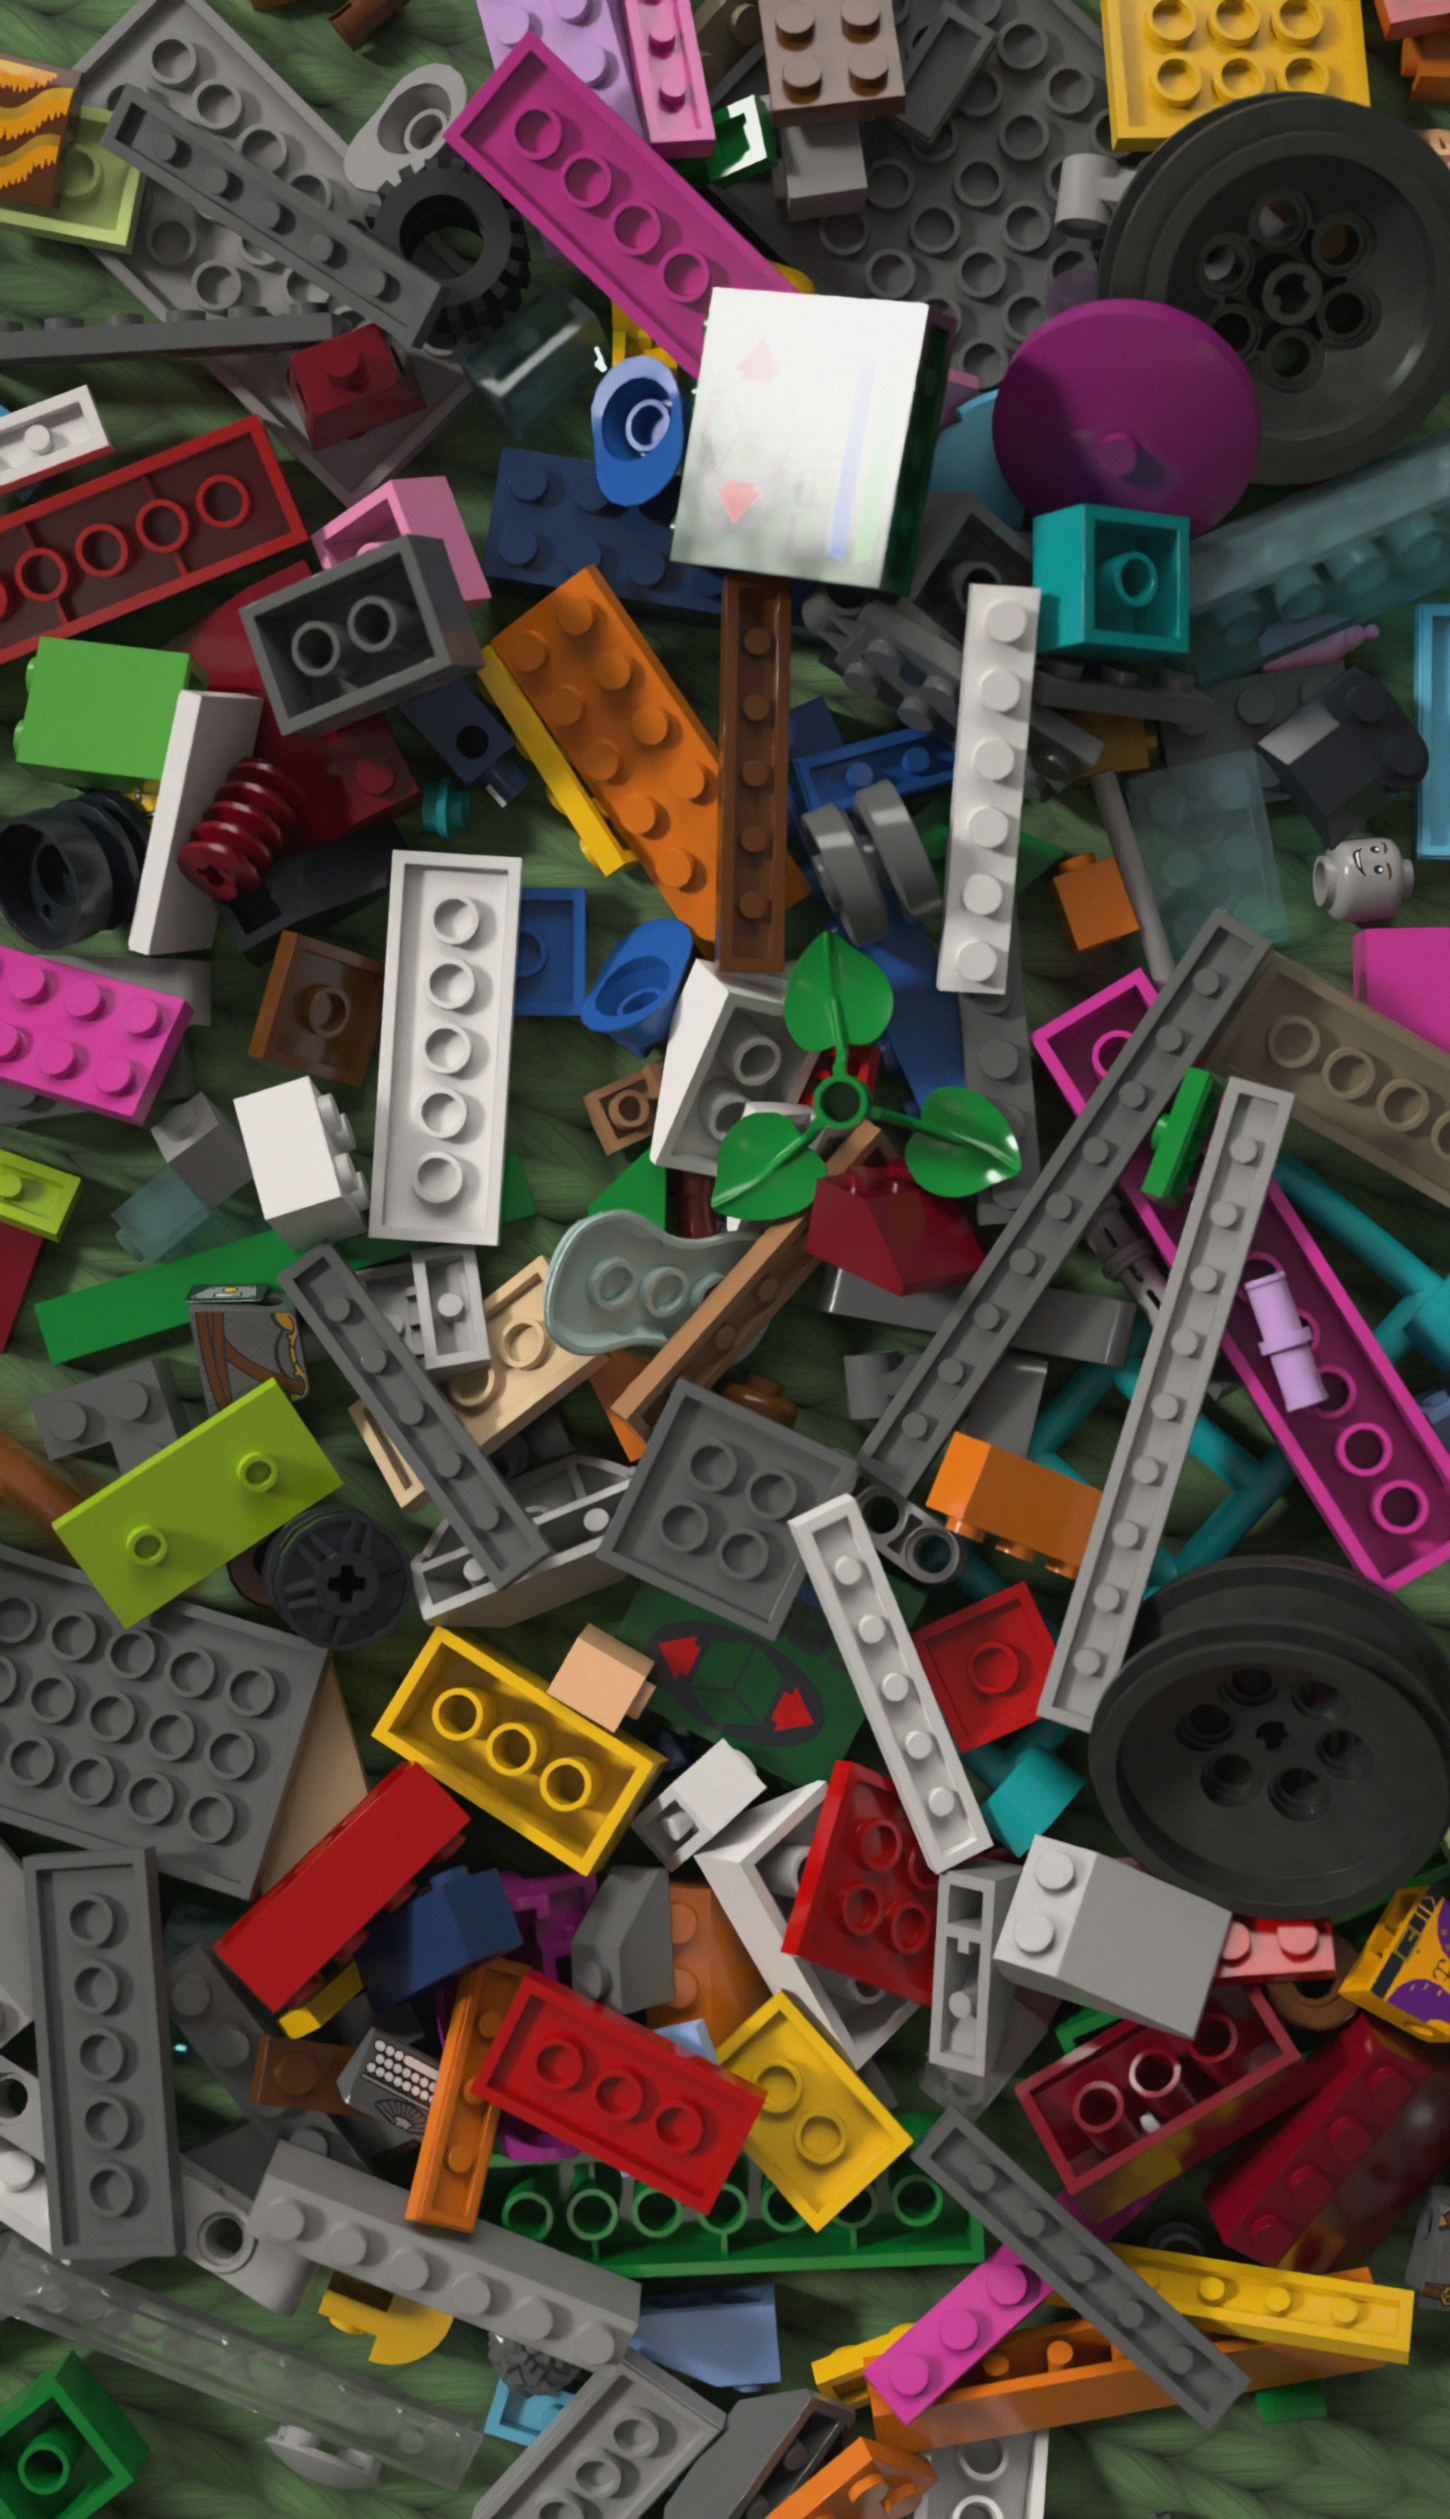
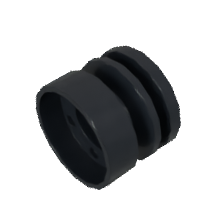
[0,790,151,950]
[260,1501,413,1652]

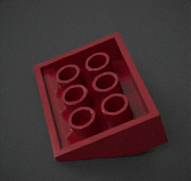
[158,559,423,863]
[1201,2007,1450,2274]

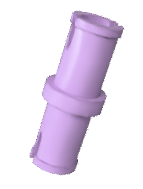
[1243,1271,1329,1412]

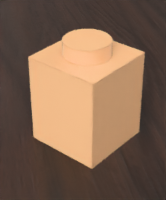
[546,1623,656,1733]

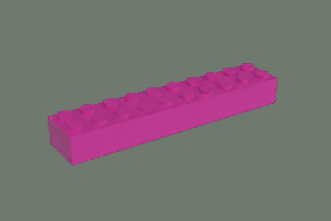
[1028,967,1450,1593]

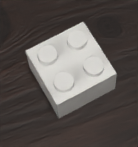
[233,1076,371,1254]

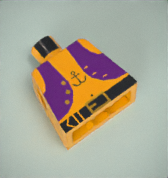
[1338,1885,1450,2042]

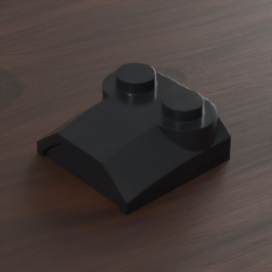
[1252,666,1429,850]

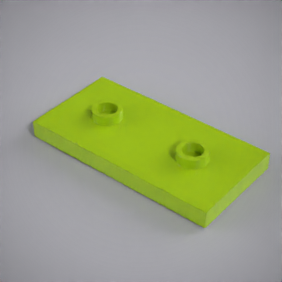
[51,1377,344,1630]

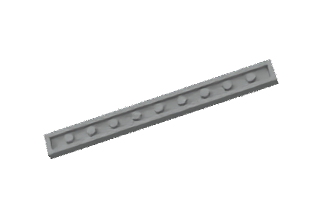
[1036,1076,1297,1733]

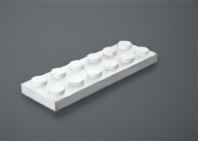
[368,850,524,1246]

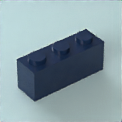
[352,1865,524,2015]

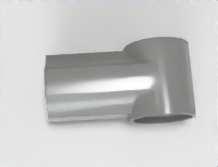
[1054,153,1137,240]

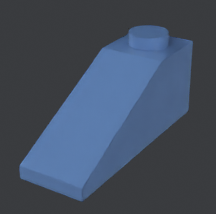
[629,2282,781,2392]

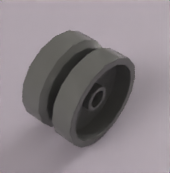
[801,779,944,949]

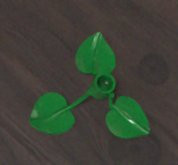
[711,931,1021,1221]

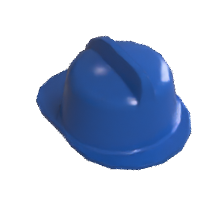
[591,355,693,508]
[580,918,694,1059]

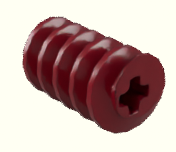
[177,757,308,901]

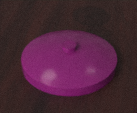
[992,299,1262,540]

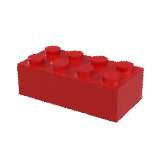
[211,1761,471,2014]

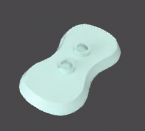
[543,1209,770,1367]

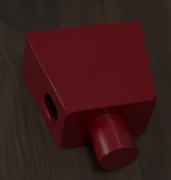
[290,323,428,452]

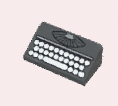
[336,2026,441,2143]

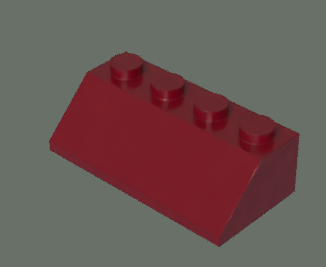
[1013,1984,1320,2226]

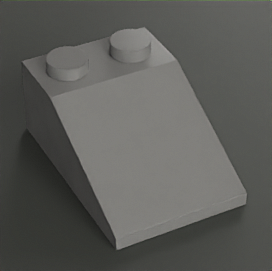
[993,1834,1234,2041]

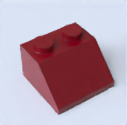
[805,1158,985,1297]

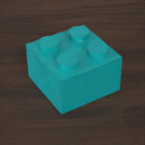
[1033,504,1189,664]

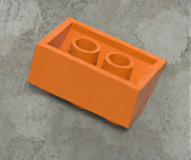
[646,1872,773,2050]

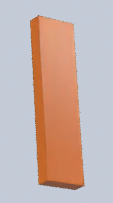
[405,1957,533,2234]

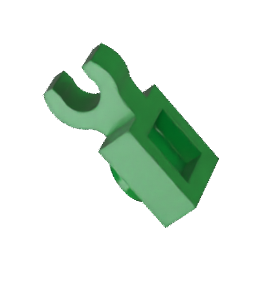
[664,94,779,190]

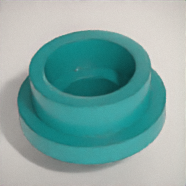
[422,776,470,841]

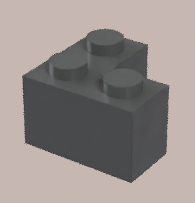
[29,1357,192,1476]

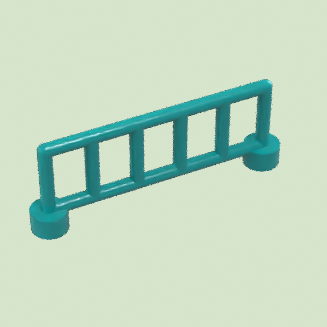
[921,1149,1450,1858]

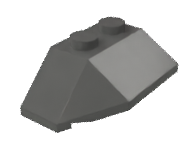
[664,2388,856,2519]

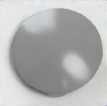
[264,2425,385,2490]

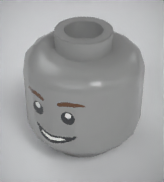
[1313,837,1414,922]

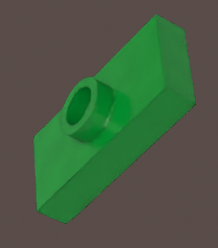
[1141,1066,1224,1211]

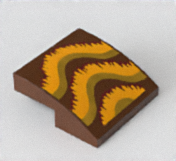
[0,51,86,209]

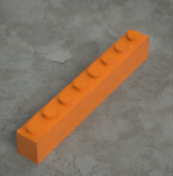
[863,2267,1386,2453]

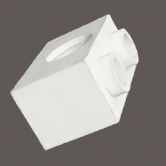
[629,1738,767,1873]

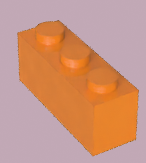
[925,1432,1103,1580]

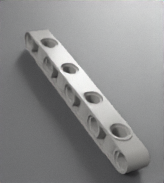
[0,2043,323,2317]

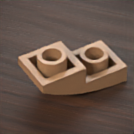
[580,1057,665,1157]

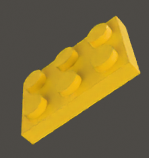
[715,1988,914,2233]

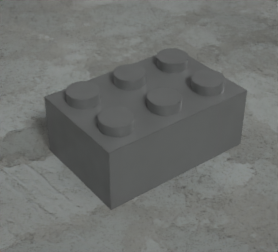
[238,534,486,737]

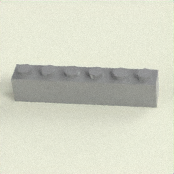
[243,2139,642,2380]

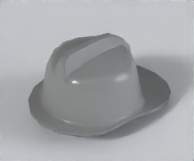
[343,63,468,194]

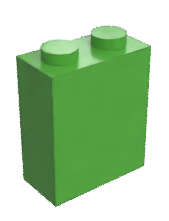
[13,636,210,796]

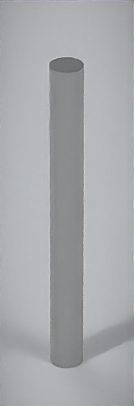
[1089,768,1176,994]

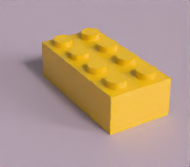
[371,1626,669,1877]

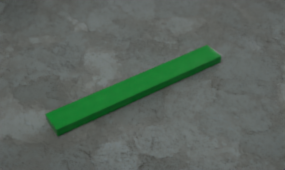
[33,1153,538,1365]

